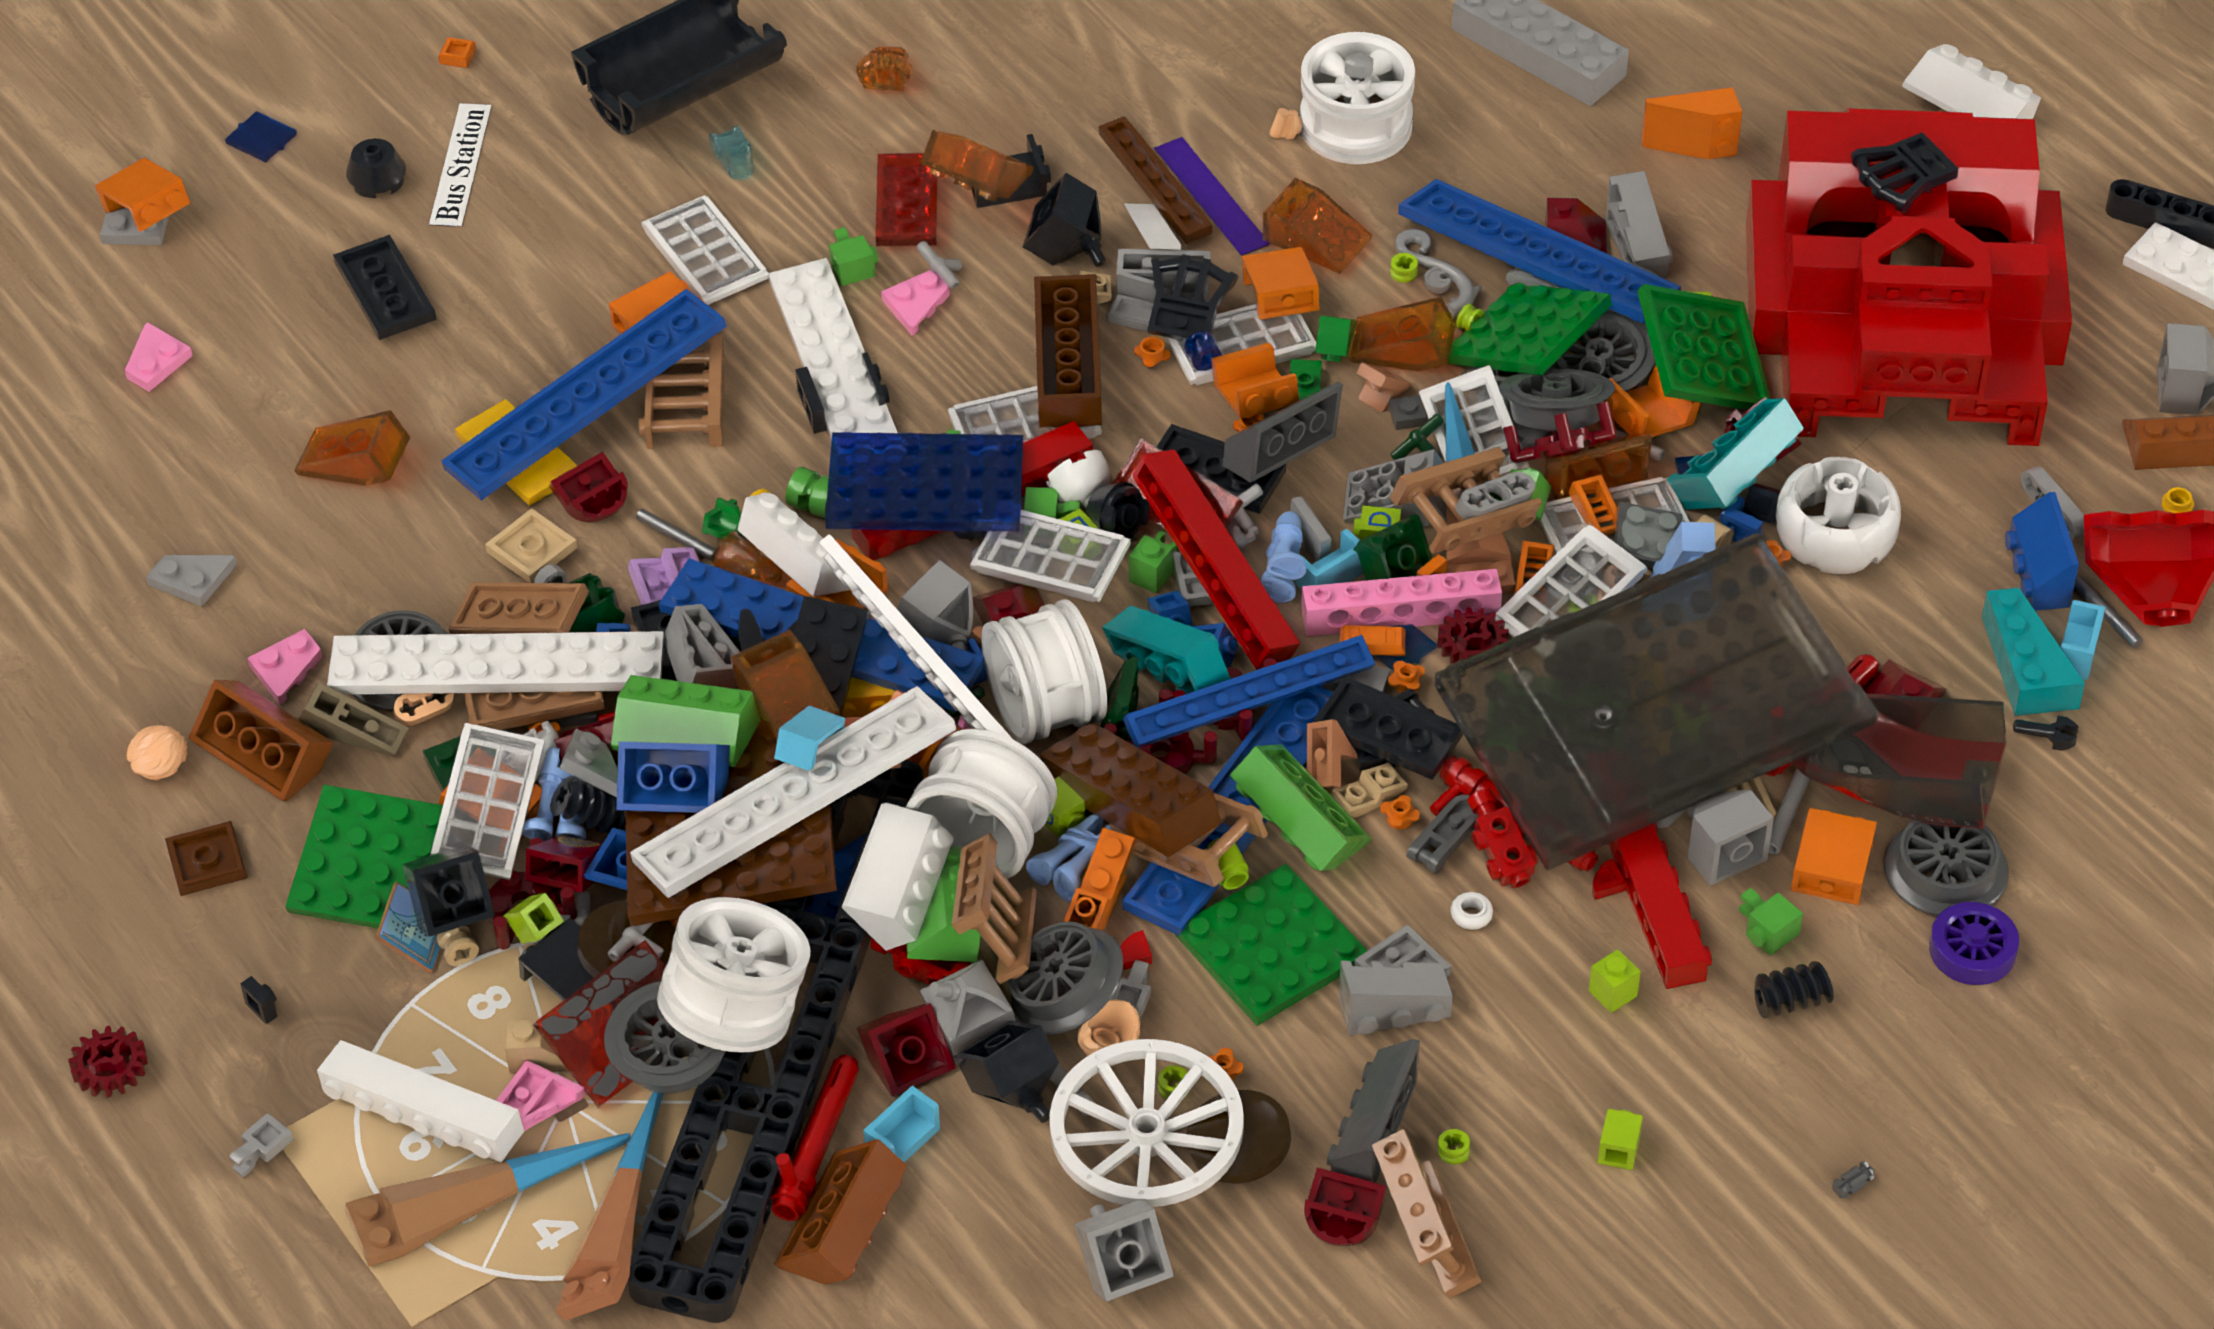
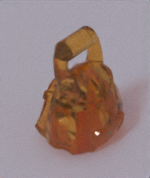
[856,46,912,91]
[711,531,783,583]

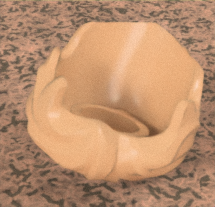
[127,725,188,781]
[1078,999,1141,1056]

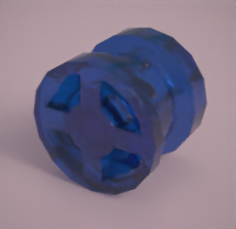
[1184,331,1222,371]

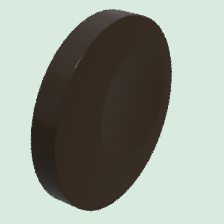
[577,901,676,991]
[1187,1090,1291,1184]

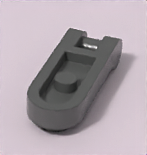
[1406,795,1478,874]

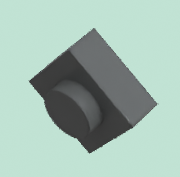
[1388,395,1427,430]

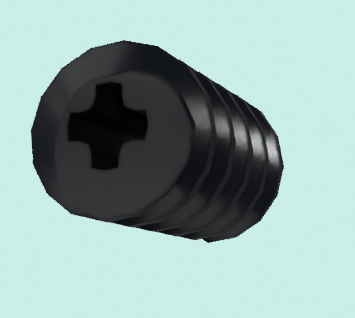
[550,776,626,834]
[1754,961,1834,1019]

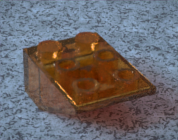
[1263,177,1372,274]
[730,630,840,739]

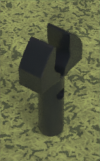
[2013,716,2079,751]

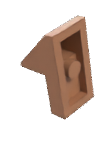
[1356,362,1412,412]
[1307,719,1358,790]

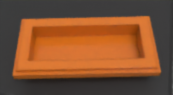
[1340,625,1406,656]

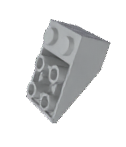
[1343,449,1446,527]

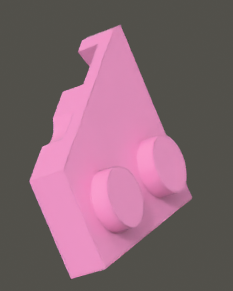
[881,270,950,336]
[125,323,193,392]
[247,629,322,705]
[496,1060,585,1131]

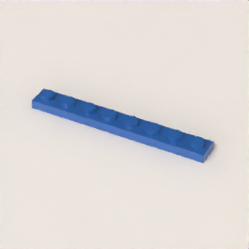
[1123,635,1375,748]

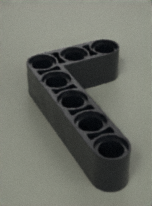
[2106,179,2214,249]

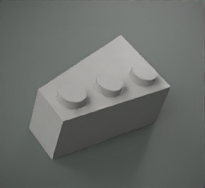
[1605,171,1673,278]
[1117,249,1210,303]
[664,604,751,690]

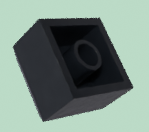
[1023,173,1106,267]
[402,844,495,937]
[954,1020,1059,1123]

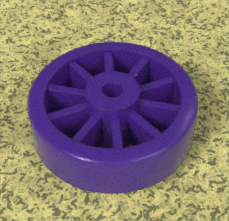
[1929,902,2020,985]

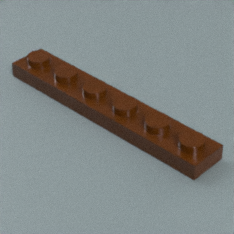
[1099,116,1213,244]

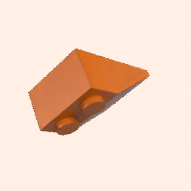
[1641,87,1742,159]

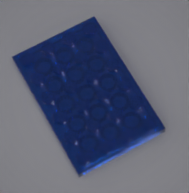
[825,432,1024,532]

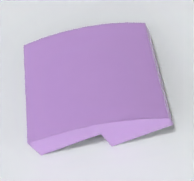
[628,547,699,605]

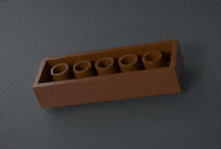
[1034,274,1102,428]
[1040,722,1222,857]

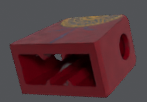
[525,836,602,893]

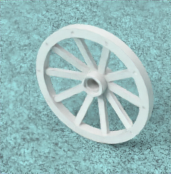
[1049,1039,1244,1207]

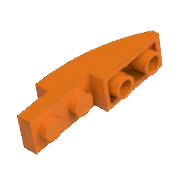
[1063,828,1137,931]

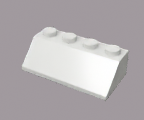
[1902,44,2041,119]
[737,493,850,597]
[842,803,954,950]

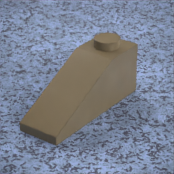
[298,682,409,757]

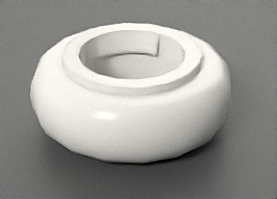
[1450,892,1493,930]

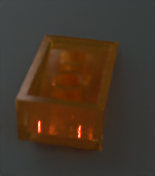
[1348,296,1456,371]
[294,410,410,486]

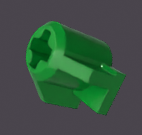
[702,497,746,545]

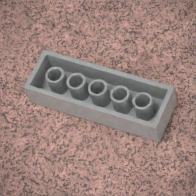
[1452,0,1629,107]

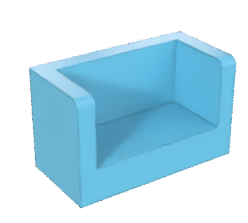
[1295,529,1364,590]
[2061,600,2106,680]
[774,706,846,771]
[863,1086,940,1162]

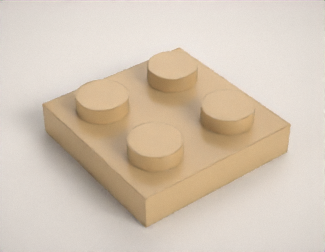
[485,508,577,583]

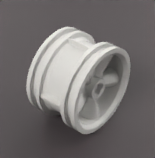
[1300,32,1415,164]
[982,599,1107,745]
[906,729,1057,879]
[657,897,811,1052]

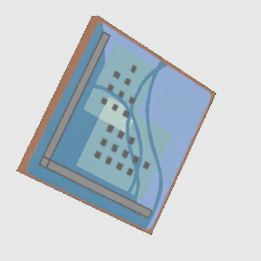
[375,882,441,973]

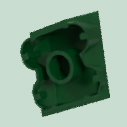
[1353,514,1433,581]
[569,573,625,633]
[1100,656,1139,742]

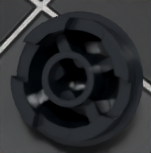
[346,138,406,198]
[1086,482,1150,543]

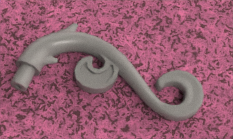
[1395,229,1482,323]

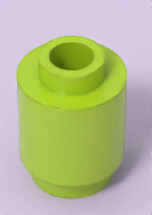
[1207,838,1249,890]

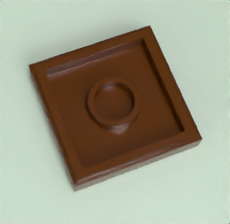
[165,821,247,896]

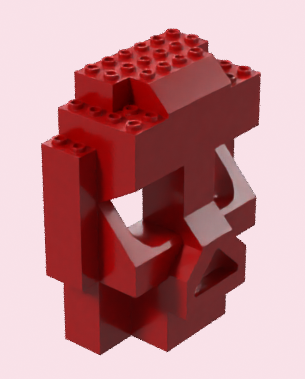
[1746,108,2072,446]

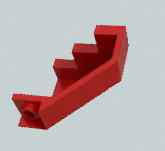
[2084,509,2214,627]

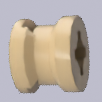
[437,925,479,966]

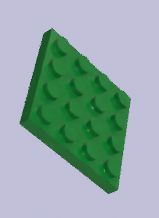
[1442,283,1612,375]
[1637,284,1771,410]
[285,785,456,928]
[1175,864,1367,1026]

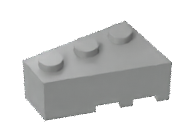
[1339,961,1453,1036]

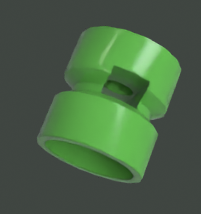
[785,467,845,520]

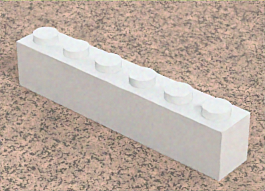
[317,1040,524,1163]

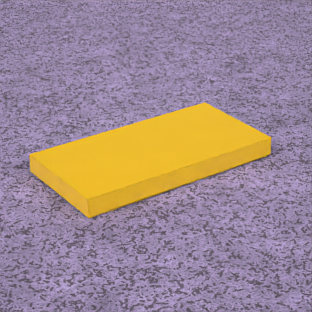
[455,399,577,506]

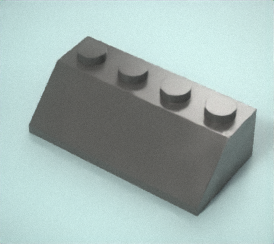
[1223,382,1343,483]
[1327,1039,1420,1183]

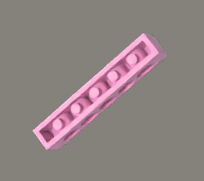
[1302,569,1502,637]

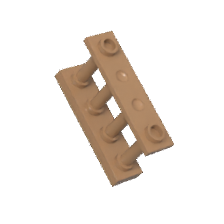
[639,334,725,449]
[1390,447,1542,554]
[1109,793,1268,888]
[952,833,1037,984]
[1372,1129,1482,1298]

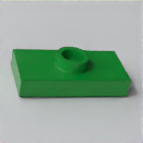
[1287,359,1322,407]

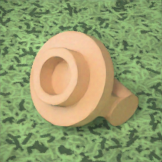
[1269,108,1302,140]

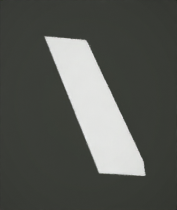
[1124,203,1181,250]

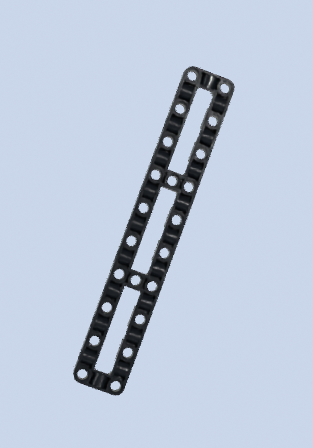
[628,760,924,1323]

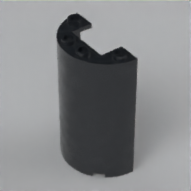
[571,0,787,135]

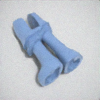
[1261,511,1306,603]
[522,747,586,841]
[1026,814,1111,903]

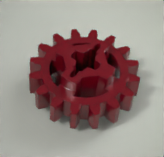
[1437,607,1509,671]
[68,1026,148,1098]

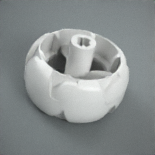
[1776,457,1901,574]

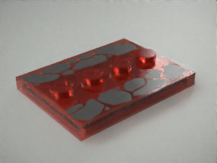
[533,940,666,1108]

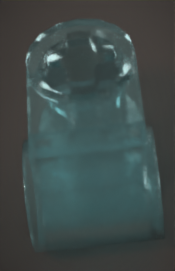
[709,125,754,180]

